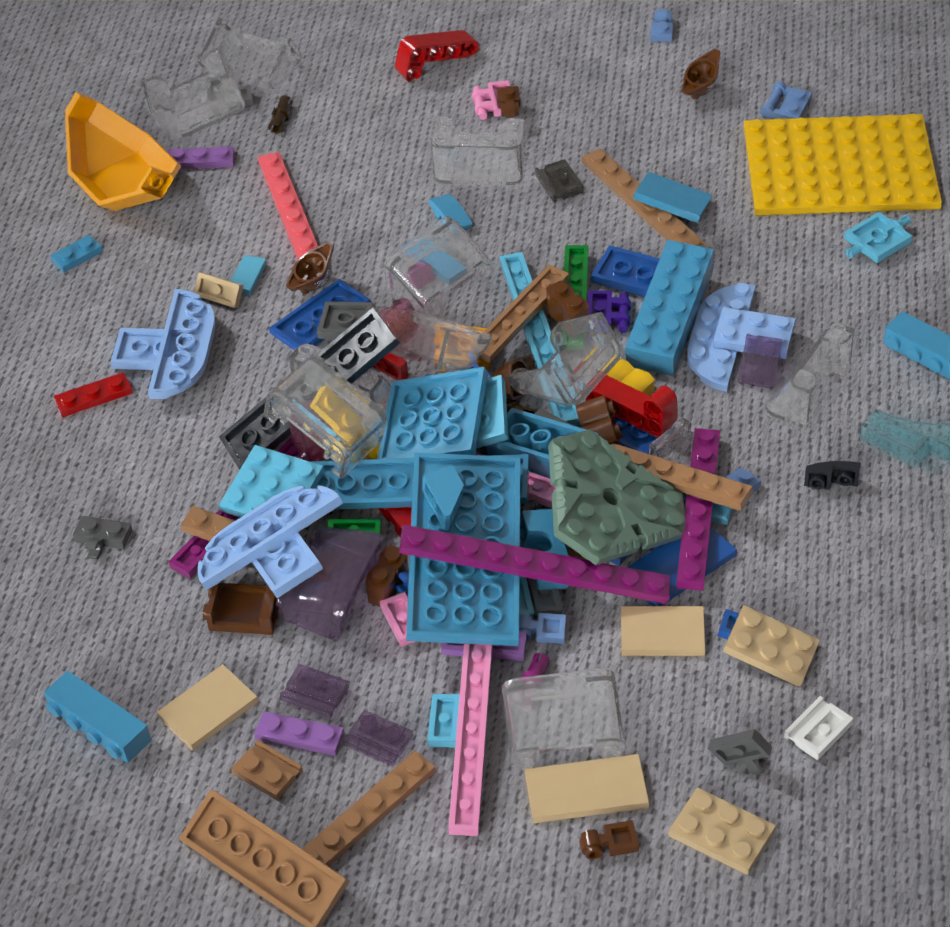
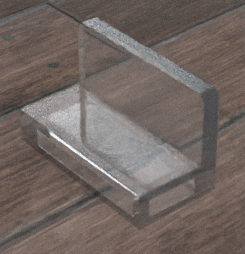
[649,417,693,465]

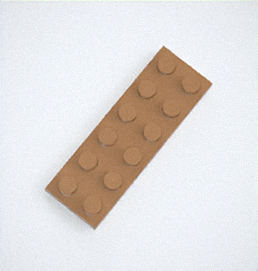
[179,789,350,927]

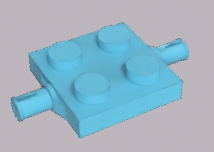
[844,212,912,263]

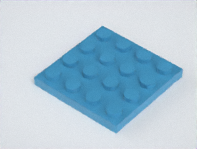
[377,367,488,459]

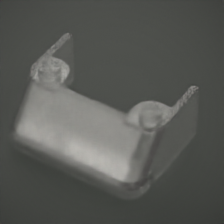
[375,306,492,373]

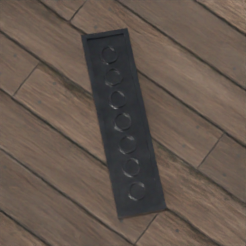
[219,307,400,470]

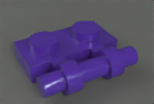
[587,290,631,333]

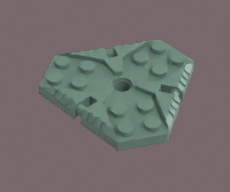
[548,429,685,565]

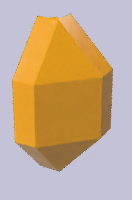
[65,92,181,211]

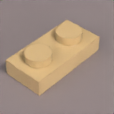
[194,272,244,308]

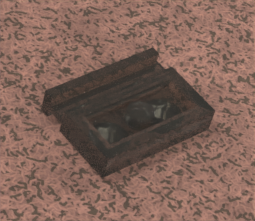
[535,159,584,202]

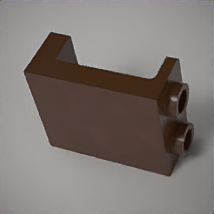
[203,580,282,635]

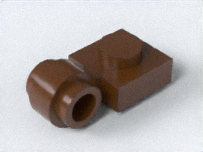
[497,86,520,119]
[579,820,639,860]

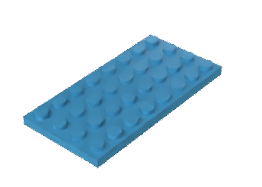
[406,452,520,646]

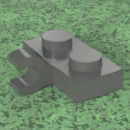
[73,516,132,560]
[708,729,772,774]

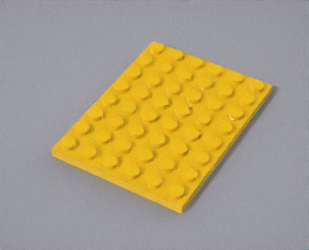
[743,114,942,215]

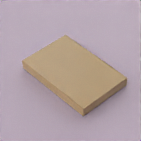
[621,606,705,656]
[157,664,258,751]

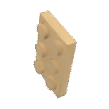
[722,605,820,686]
[668,787,776,875]

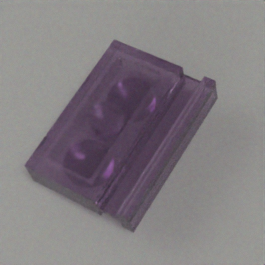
[738,334,783,389]
[280,664,349,718]
[343,710,414,767]

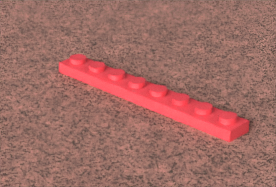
[258,152,318,260]

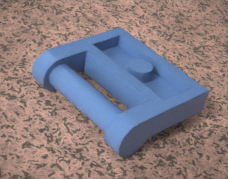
[760,81,812,119]

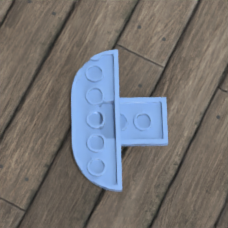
[687,283,795,392]
[111,289,216,399]
[198,485,343,598]

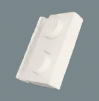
[784,696,854,761]

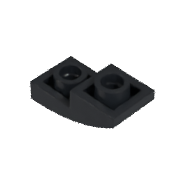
[804,461,861,490]

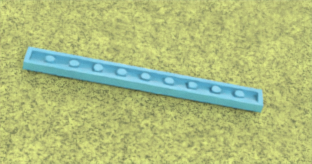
[499,252,580,426]

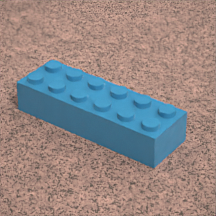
[625,240,714,376]

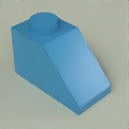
[422,464,466,531]

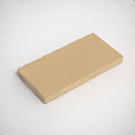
[524,754,649,823]

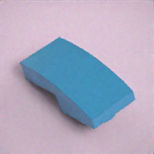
[428,194,473,234]

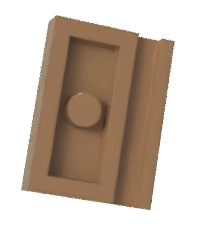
[231,740,303,800]

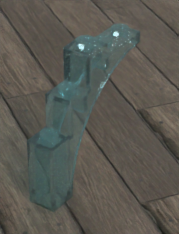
[860,409,950,468]

